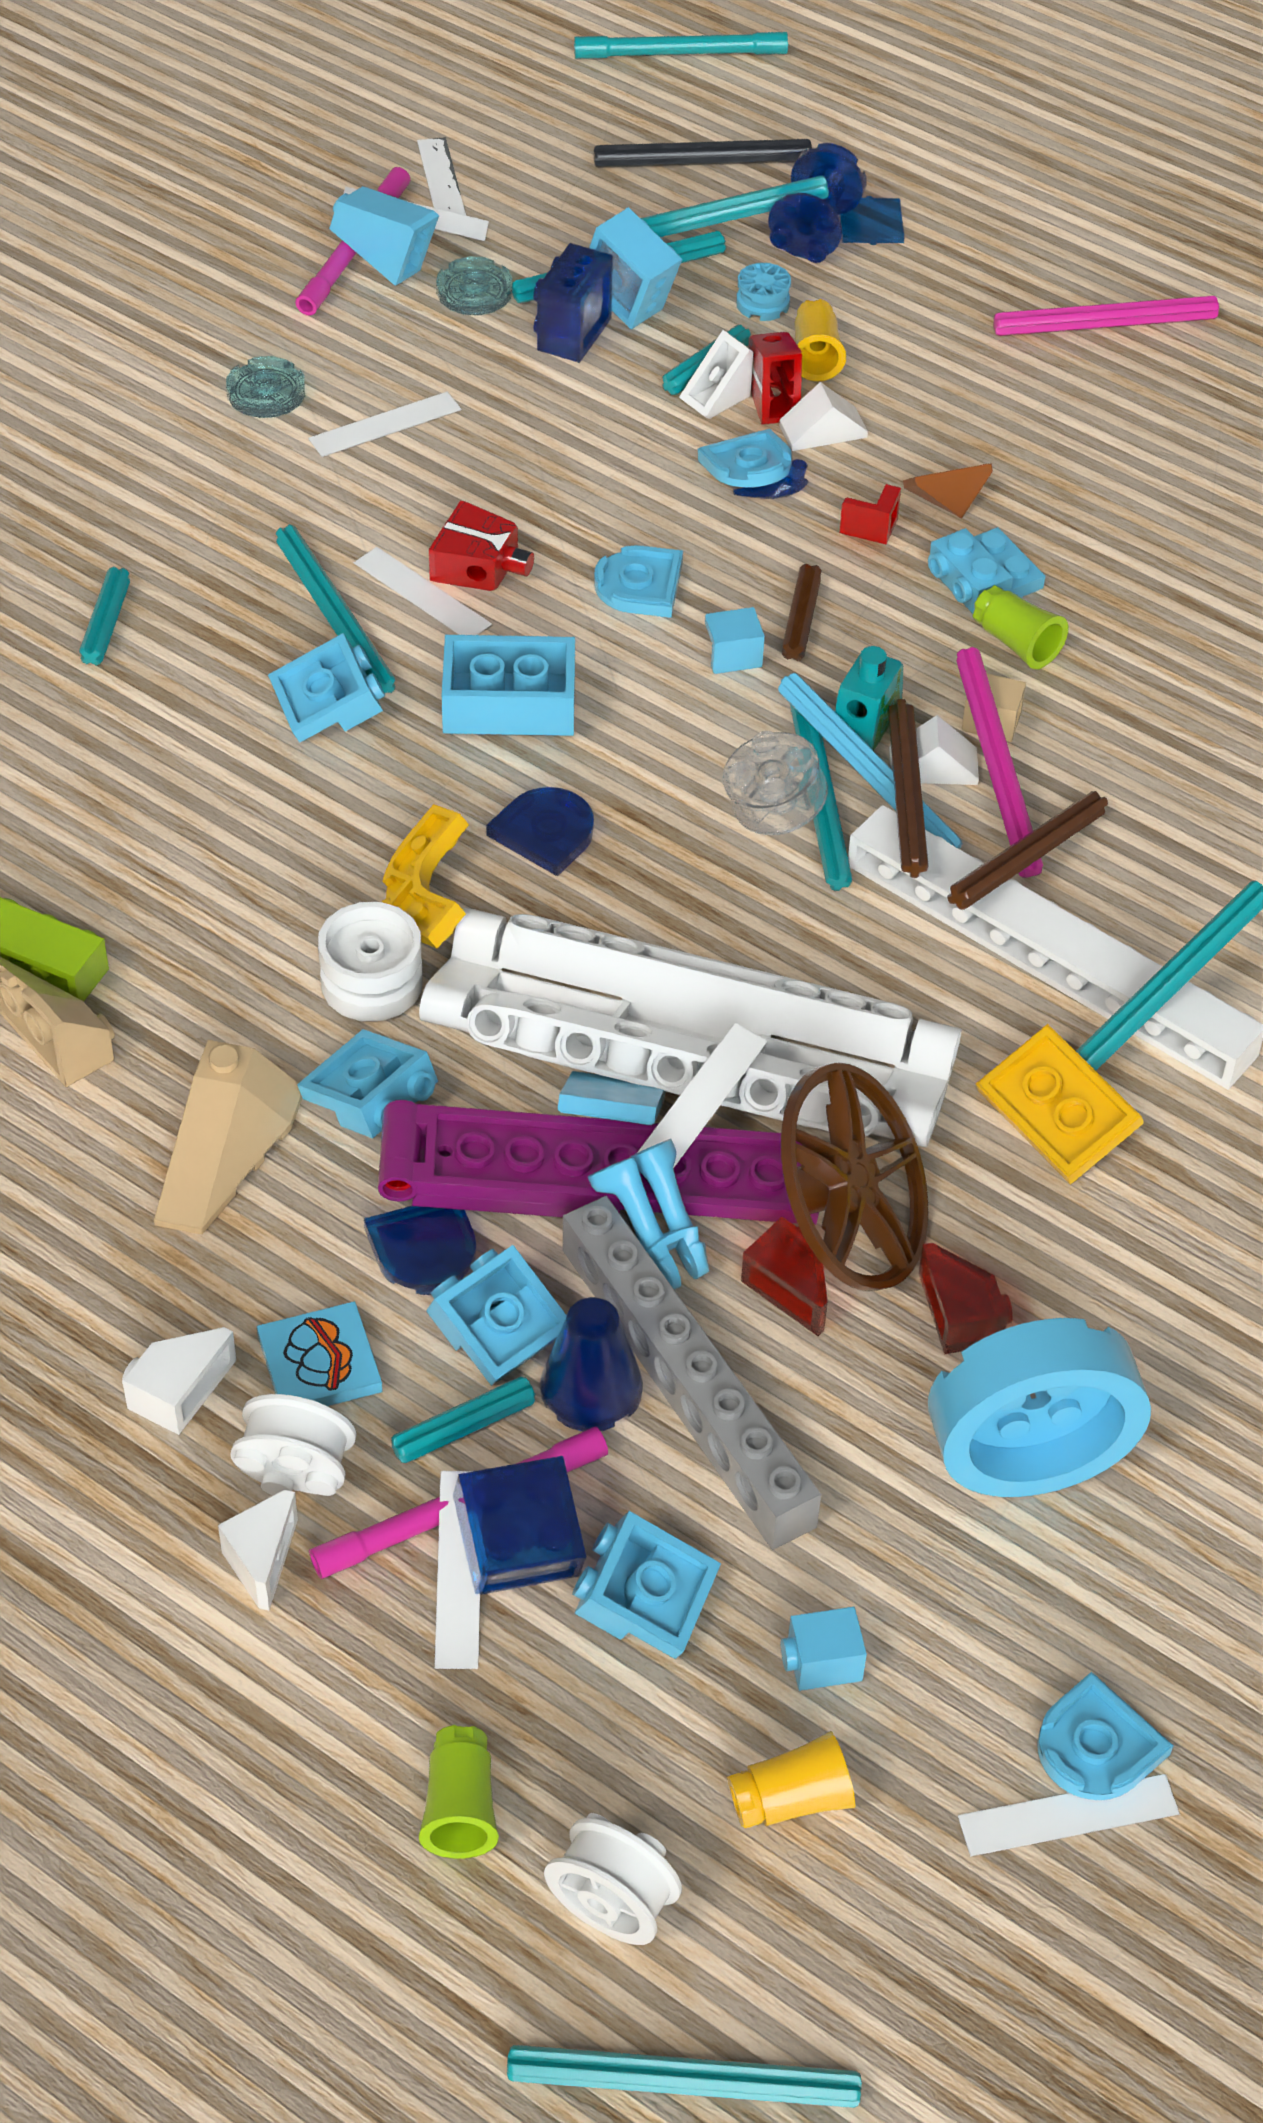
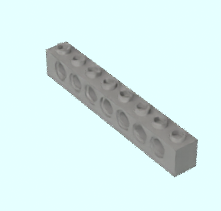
[563,1196,821,1550]

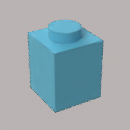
[780,1606,867,1691]

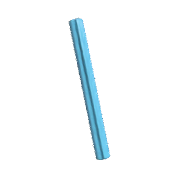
[778,673,963,849]

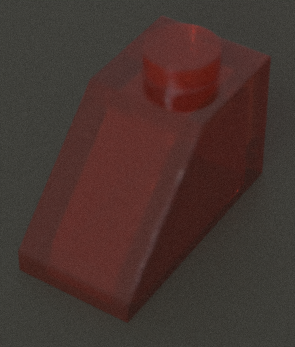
[741,1216,828,1336]
[918,1243,1013,1354]

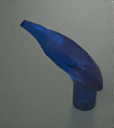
[733,459,809,499]

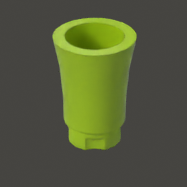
[972,585,1069,669]
[419,1725,499,1859]

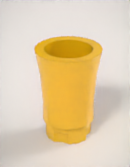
[794,299,846,381]
[727,1731,855,1828]

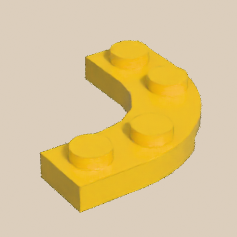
[381,804,469,949]

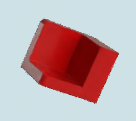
[839,484,901,545]

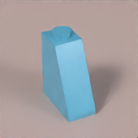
[329,186,439,286]

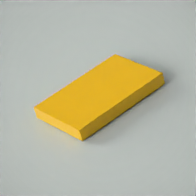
[975,1024,1144,1185]

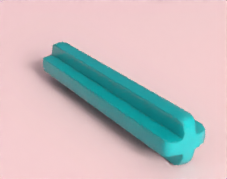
[662,324,751,395]
[79,566,130,666]
[391,1377,535,1463]

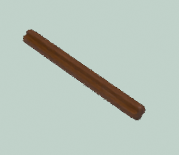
[888,699,929,878]
[947,791,1108,910]

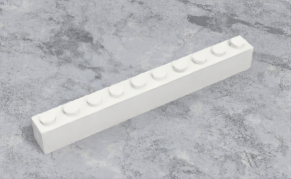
[848,805,1263,1090]

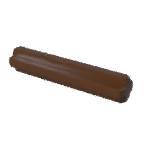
[782,563,822,661]

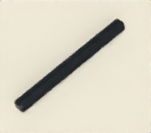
[594,139,812,168]

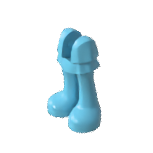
[587,1139,709,1289]

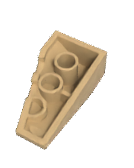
[0,957,115,1087]
[154,1040,302,1235]

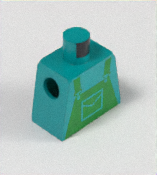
[835,646,904,751]

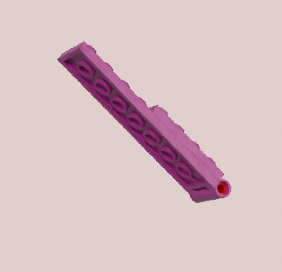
[378,1100,819,1225]

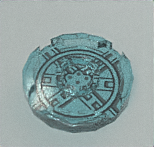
[436,256,513,315]
[226,356,305,418]

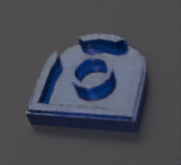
[486,787,594,876]
[364,1206,476,1295]

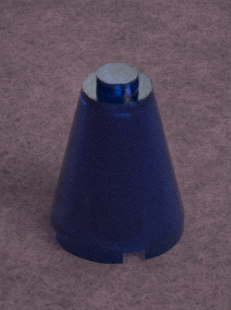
[540,1297,643,1431]

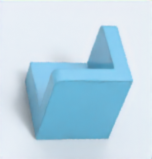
[705,607,765,674]

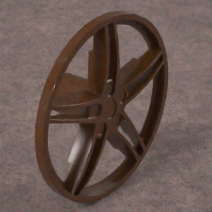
[781,1063,929,1291]

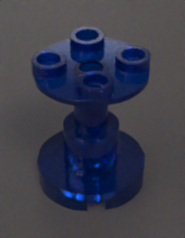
[768,143,867,263]

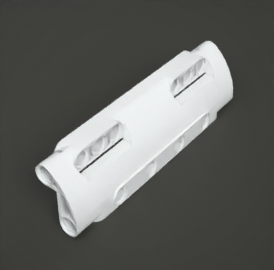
[419,907,962,1148]

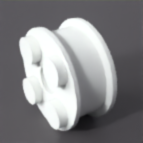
[230,1394,356,1496]
[544,1813,682,1945]

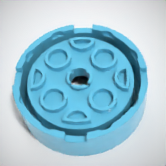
[928,1318,1151,1497]

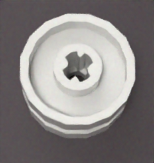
[318,902,422,1022]

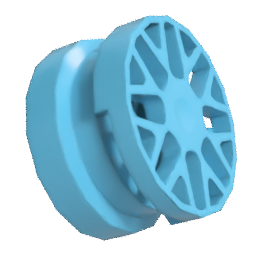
[736,263,791,321]

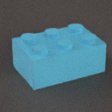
[442,635,575,736]

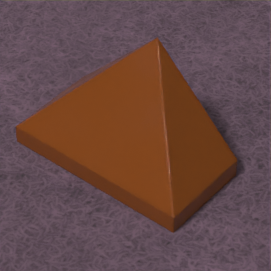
[903,463,993,519]

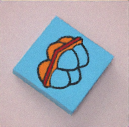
[257,1301,383,1406]

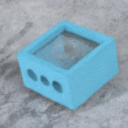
[578,207,682,330]

